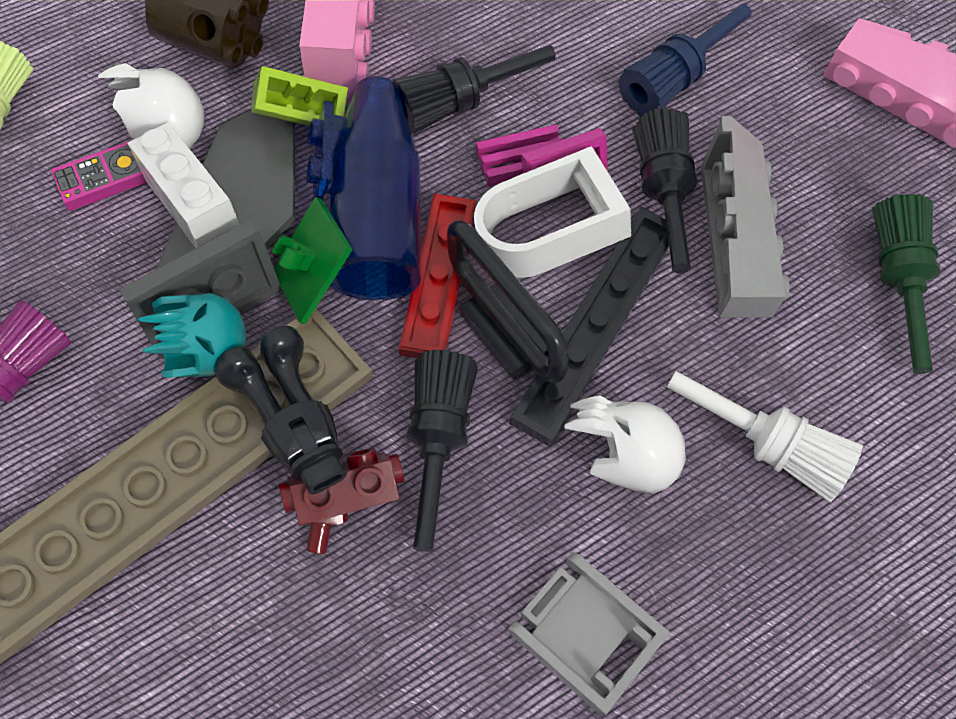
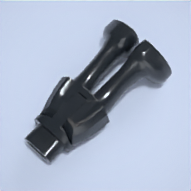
[214,326,347,494]

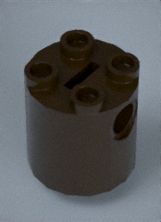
[145,0,269,68]

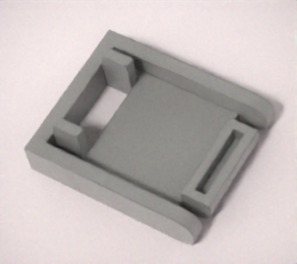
[507,552,671,717]

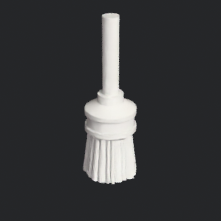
[667,371,863,503]

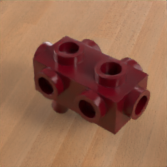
[278,448,404,554]

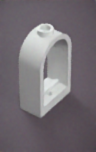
[474,146,631,278]

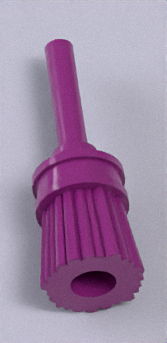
[0,300,72,403]

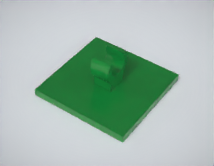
[272,197,353,325]

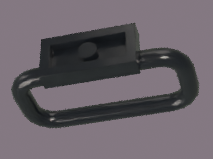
[447,220,569,383]

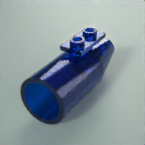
[306,76,421,300]

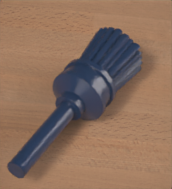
[618,4,751,117]

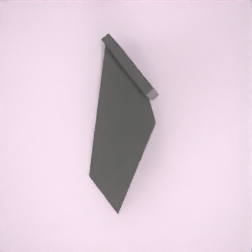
[119,110,295,359]

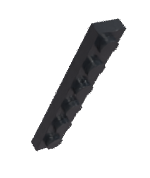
[509,207,669,447]

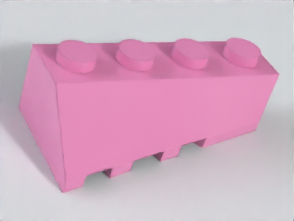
[823,18,956,148]

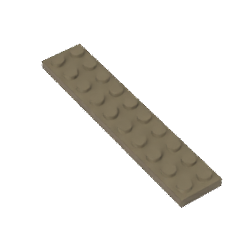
[0,309,373,664]

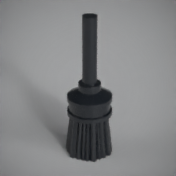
[390,45,556,134]
[632,107,697,273]
[407,349,478,552]

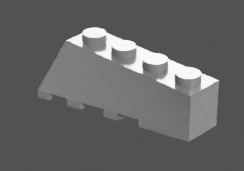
[701,116,790,318]

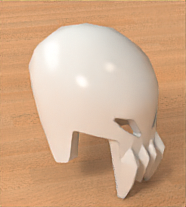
[98,63,204,149]
[565,396,686,494]

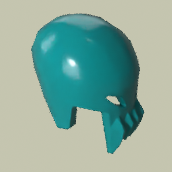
[138,293,246,378]

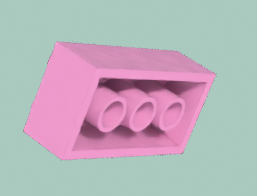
[299,0,375,105]

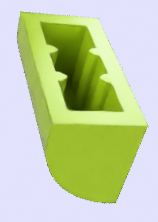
[251,66,348,133]

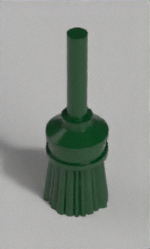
[872,194,941,374]

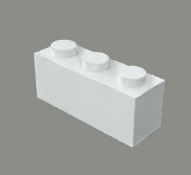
[127,122,240,248]

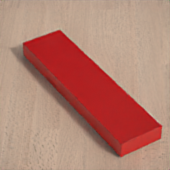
[399,193,477,359]

